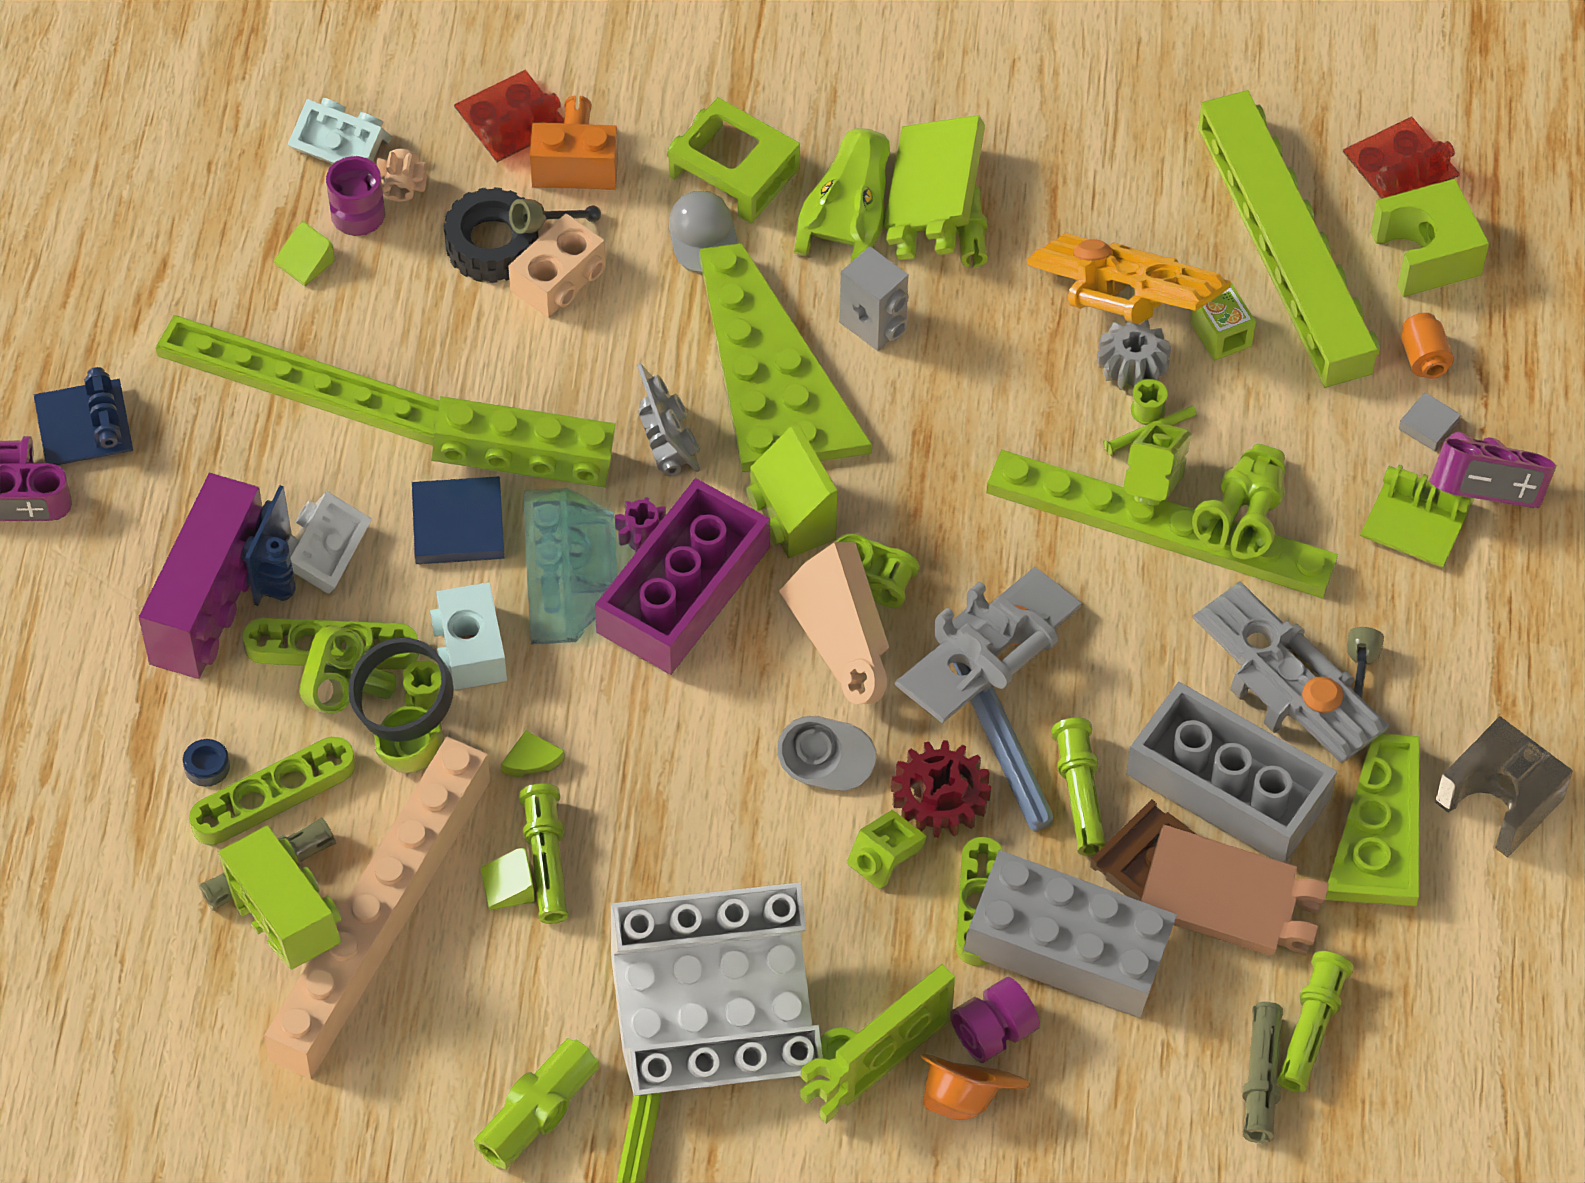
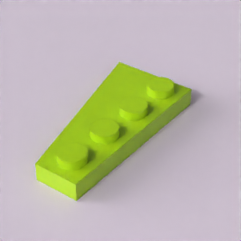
[1325,734,1419,906]

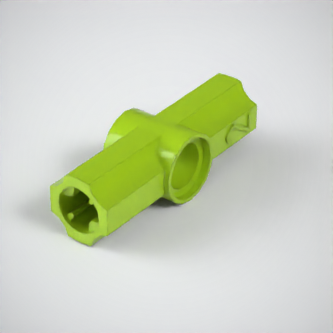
[474,1038,599,1170]

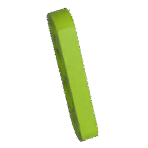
[242,618,419,670]
[189,736,355,845]

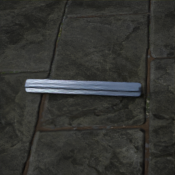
[953,662,1053,831]

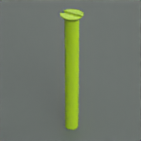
[1103,406,1197,456]

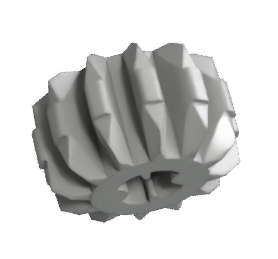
[1097,319,1171,390]

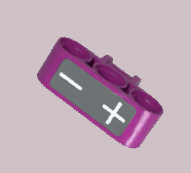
[1429,432,1557,508]
[0,436,72,521]

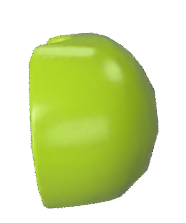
[374,706,444,773]

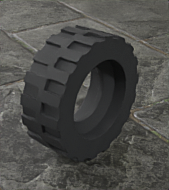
[444,187,539,283]

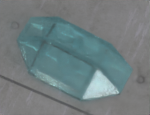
[524,488,617,645]

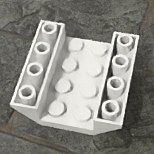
[611,882,823,1096]

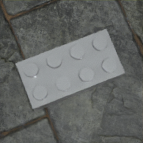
[1126,681,1337,863]
[962,850,1177,1018]

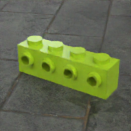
[431,396,616,488]

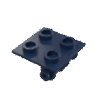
[33,367,133,465]
[242,485,296,606]

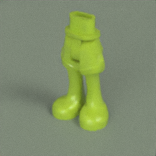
[1192,444,1286,559]

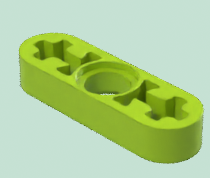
[956,837,1003,966]

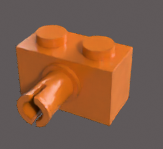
[530,96,618,190]

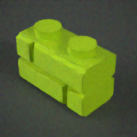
[1123,422,1192,505]

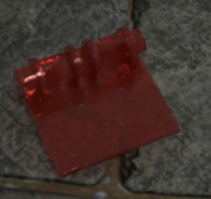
[454,69,564,163]
[1343,116,1460,199]

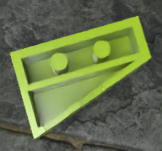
[217,825,341,970]

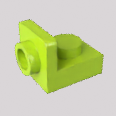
[847,809,927,889]

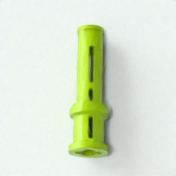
[1051,718,1107,856]
[519,783,569,924]
[1277,951,1354,1093]

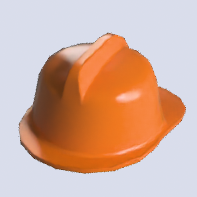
[920,1053,1030,1120]

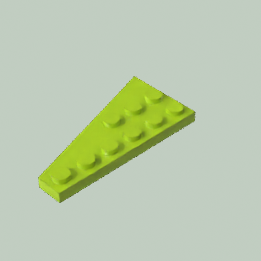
[699,243,872,472]

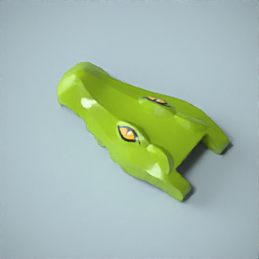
[793,128,890,263]

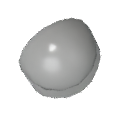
[669,191,737,273]
[777,716,876,791]

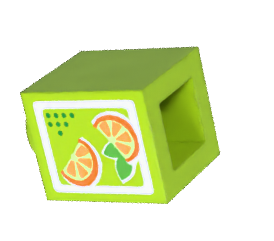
[1190,283,1256,361]

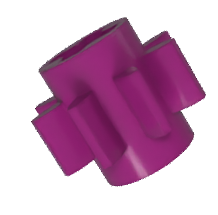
[614,497,666,553]

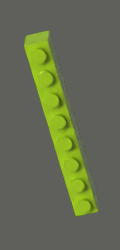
[1198,90,1380,388]

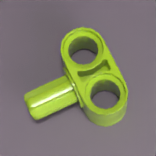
[299,626,397,713]

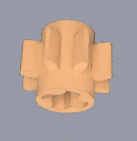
[376,149,427,202]

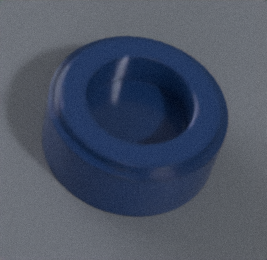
[182,739,230,787]

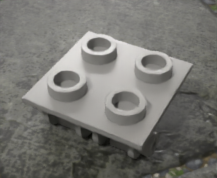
[637,364,700,476]

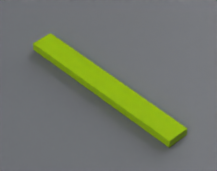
[155,315,440,446]

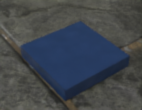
[412,476,505,564]

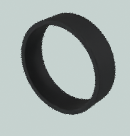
[349,638,454,742]

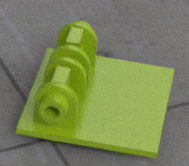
[1360,465,1474,568]

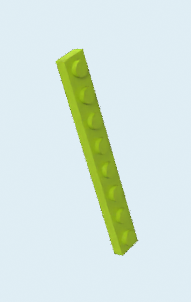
[986,449,1338,599]

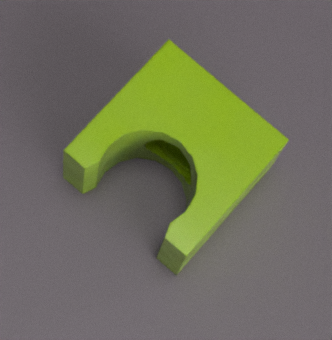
[1370,179,1489,297]

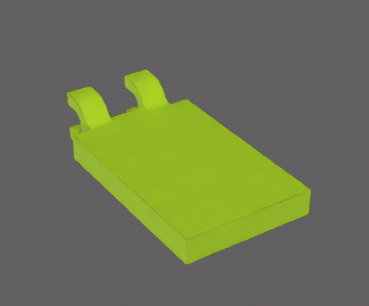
[884,115,985,260]
[800,964,955,1124]

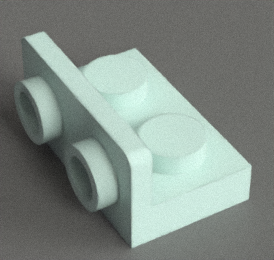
[288,98,392,164]

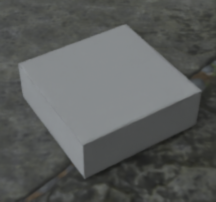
[1399,393,1461,451]

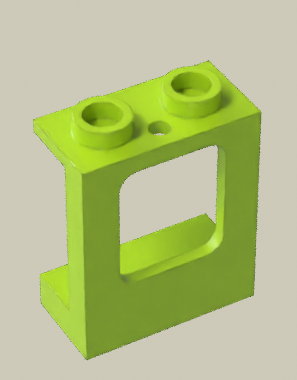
[667,97,800,224]

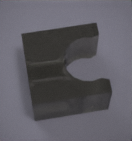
[1435,716,1573,858]

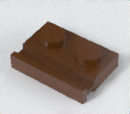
[1090,799,1197,901]

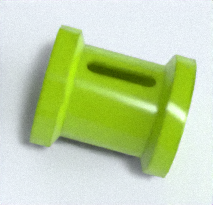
[403,660,441,710]

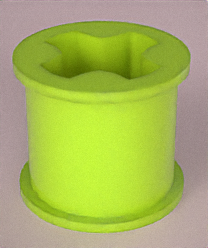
[1131,379,1168,425]

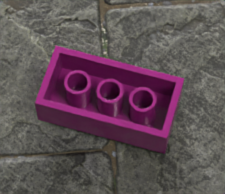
[138,472,263,679]
[595,478,770,675]

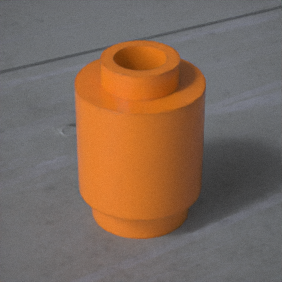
[1401,313,1454,379]

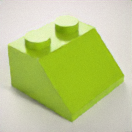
[746,423,837,558]

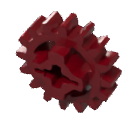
[891,740,991,838]

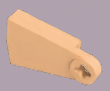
[779,542,889,704]

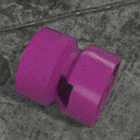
[326,156,385,236]
[950,976,1040,1063]

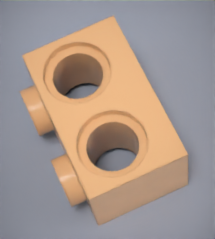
[509,214,606,318]

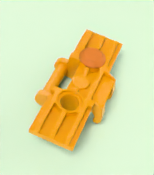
[1027,233,1231,324]

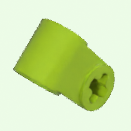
[836,534,920,608]

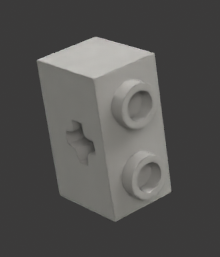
[839,246,909,351]

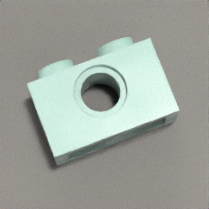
[430,582,507,690]

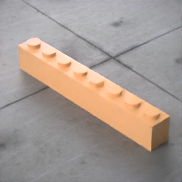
[264,737,490,1079]

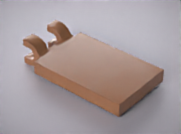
[1141,825,1329,956]

